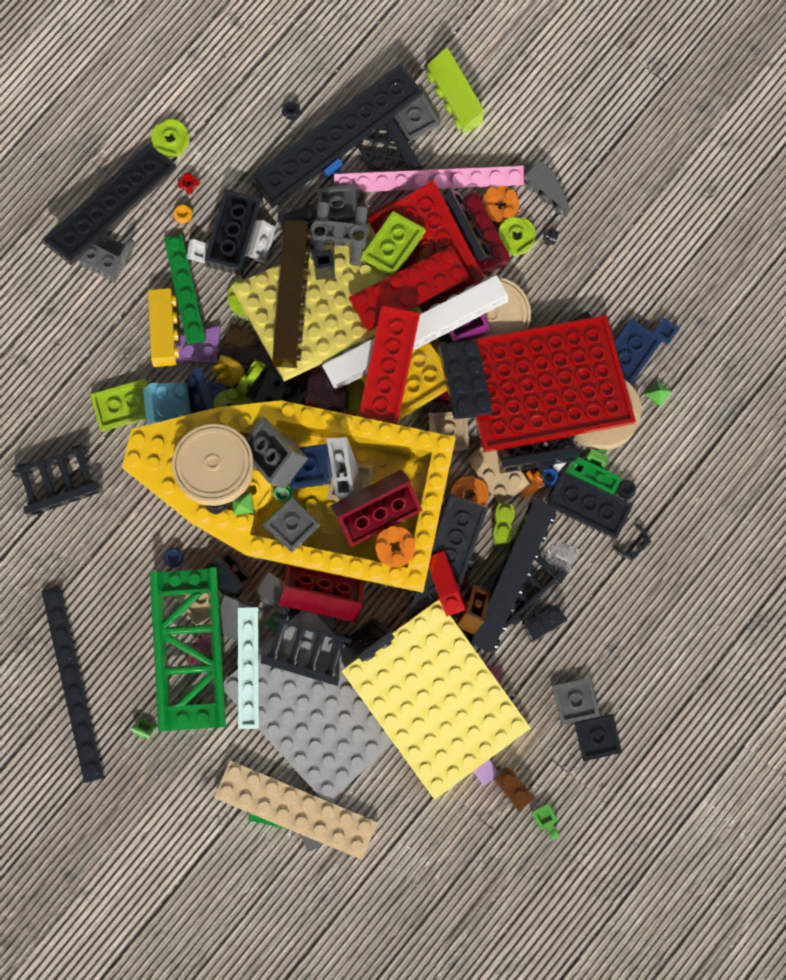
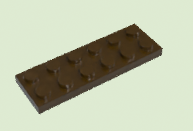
[217,323,331,398]

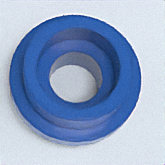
[541,468,559,488]

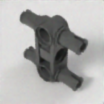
[310,202,368,266]

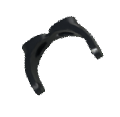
[612,523,652,562]

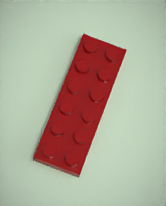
[348,246,470,332]
[359,306,420,425]

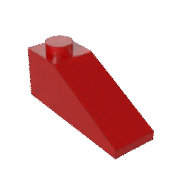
[429,550,466,617]

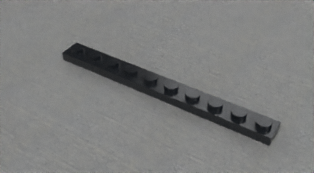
[41,586,105,783]

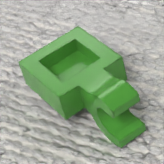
[531,803,560,841]

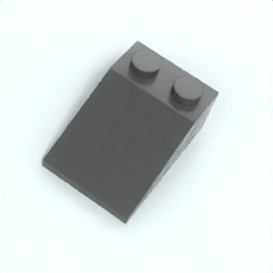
[246,417,308,489]

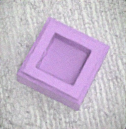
[473,760,500,786]

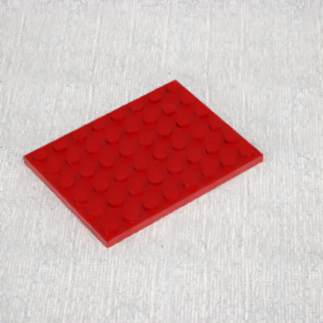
[462,315,636,453]

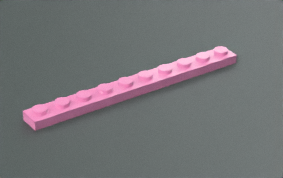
[334,165,524,192]

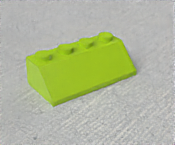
[425,47,484,134]

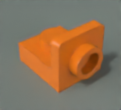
[520,469,545,499]

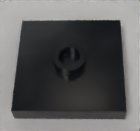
[574,714,622,762]

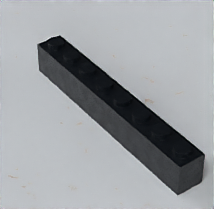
[468,498,557,653]

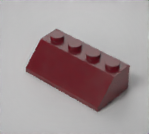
[330,469,423,547]
[279,564,364,622]

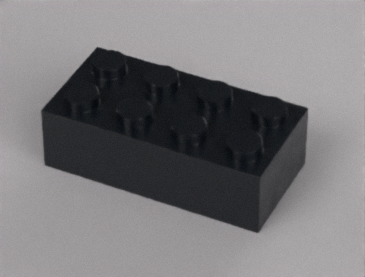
[204,189,263,276]

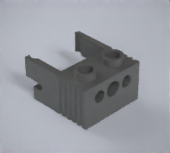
[317,184,364,233]
[78,235,135,283]

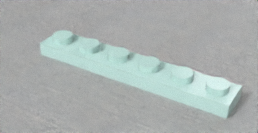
[238,608,259,729]

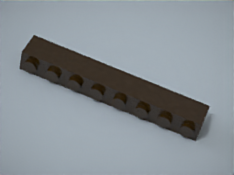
[272,220,311,368]

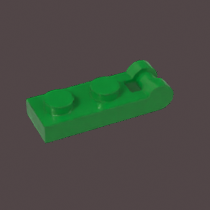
[565,457,622,495]

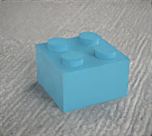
[143,383,191,425]

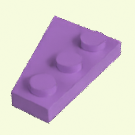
[175,326,221,365]

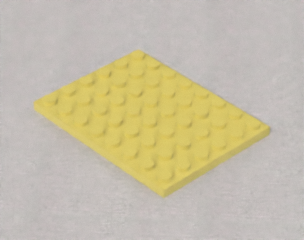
[232,223,423,381]
[341,599,531,800]

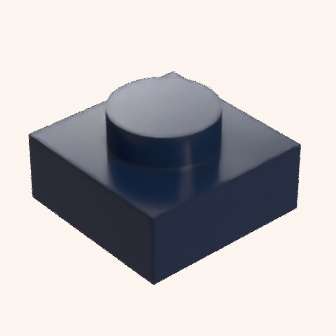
[653,318,680,345]

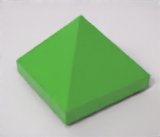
[645,380,672,406]
[232,493,254,515]
[131,718,157,738]

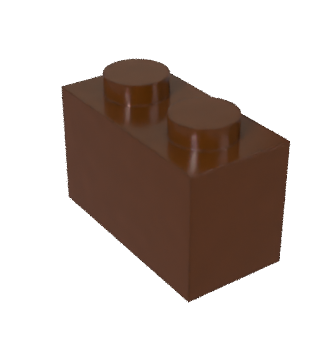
[457,584,491,635]
[493,767,535,812]

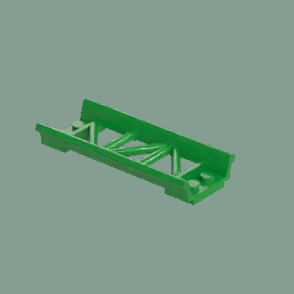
[149,567,226,732]

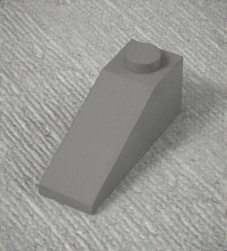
[327,436,362,497]

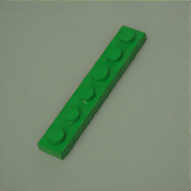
[164,234,206,345]

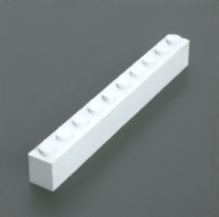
[322,275,509,391]

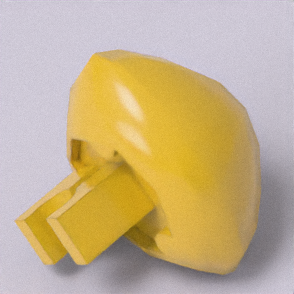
[211,355,245,387]

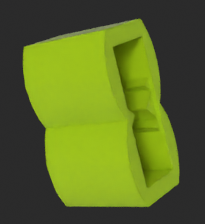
[492,503,515,547]

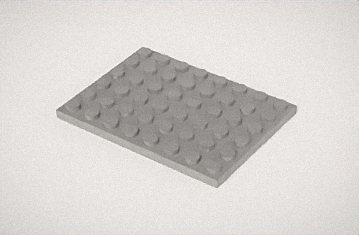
[224,610,393,802]

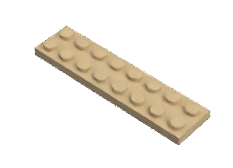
[214,761,378,860]

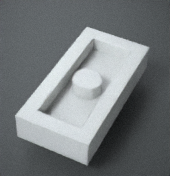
[247,220,276,263]

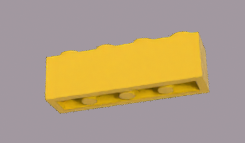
[148,288,180,367]

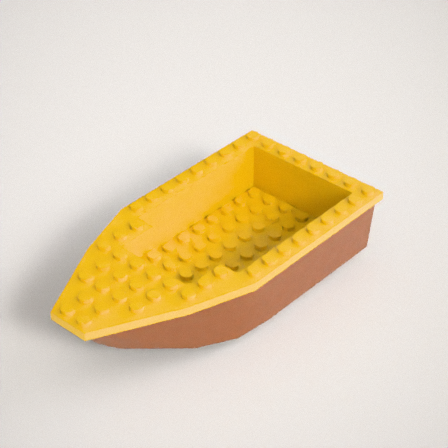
[122,400,456,593]

